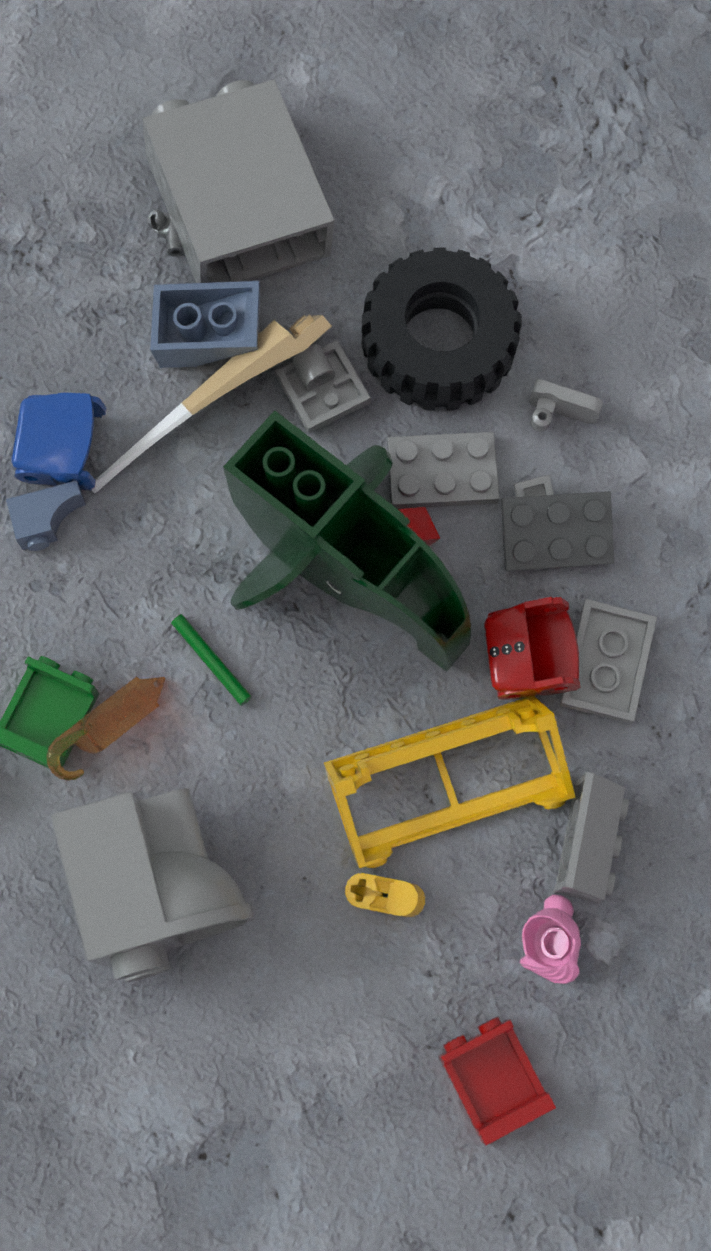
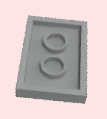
[387,432,500,509]
[560,599,657,724]

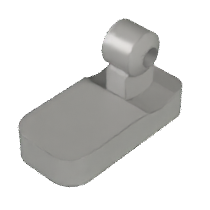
[529,379,603,432]

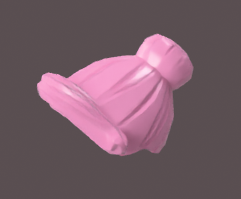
[519,895,581,984]

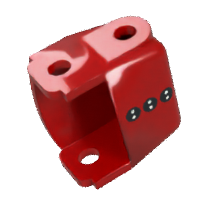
[484,597,581,700]

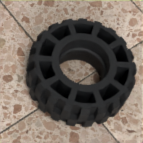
[361,247,522,411]

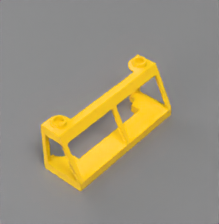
[324,696,576,869]

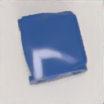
[12,393,107,490]

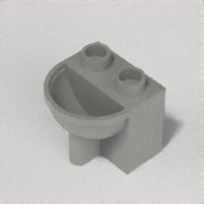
[51,788,255,983]

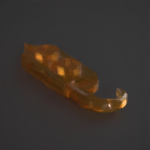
[46,676,165,781]

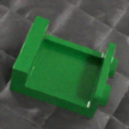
[0,656,100,773]

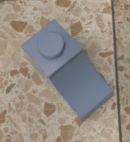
[6,480,86,551]

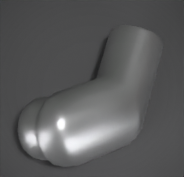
[147,210,184,256]

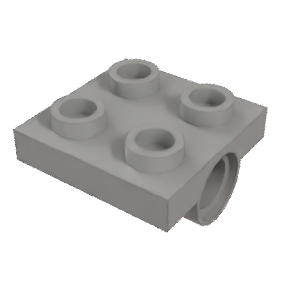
[275,340,371,434]

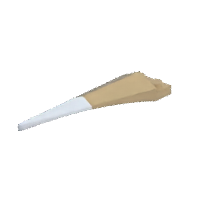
[91,314,331,494]

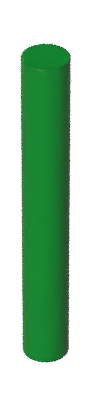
[171,614,252,706]

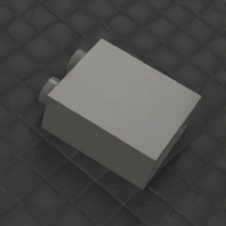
[142,79,335,283]

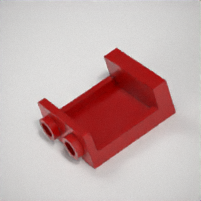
[439,1016,556,1146]

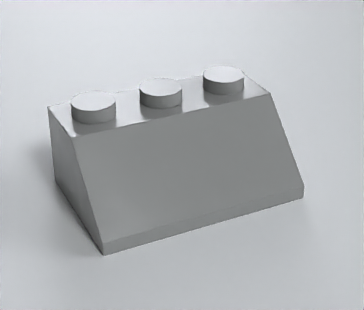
[554,772,629,903]

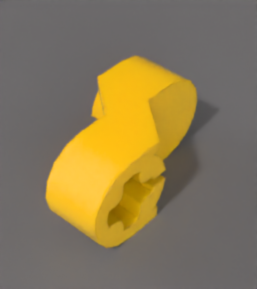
[345,873,425,917]

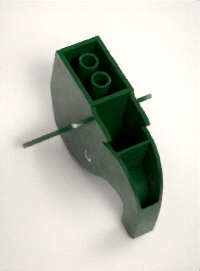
[223,410,471,672]

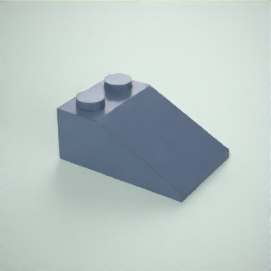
[150,281,260,368]

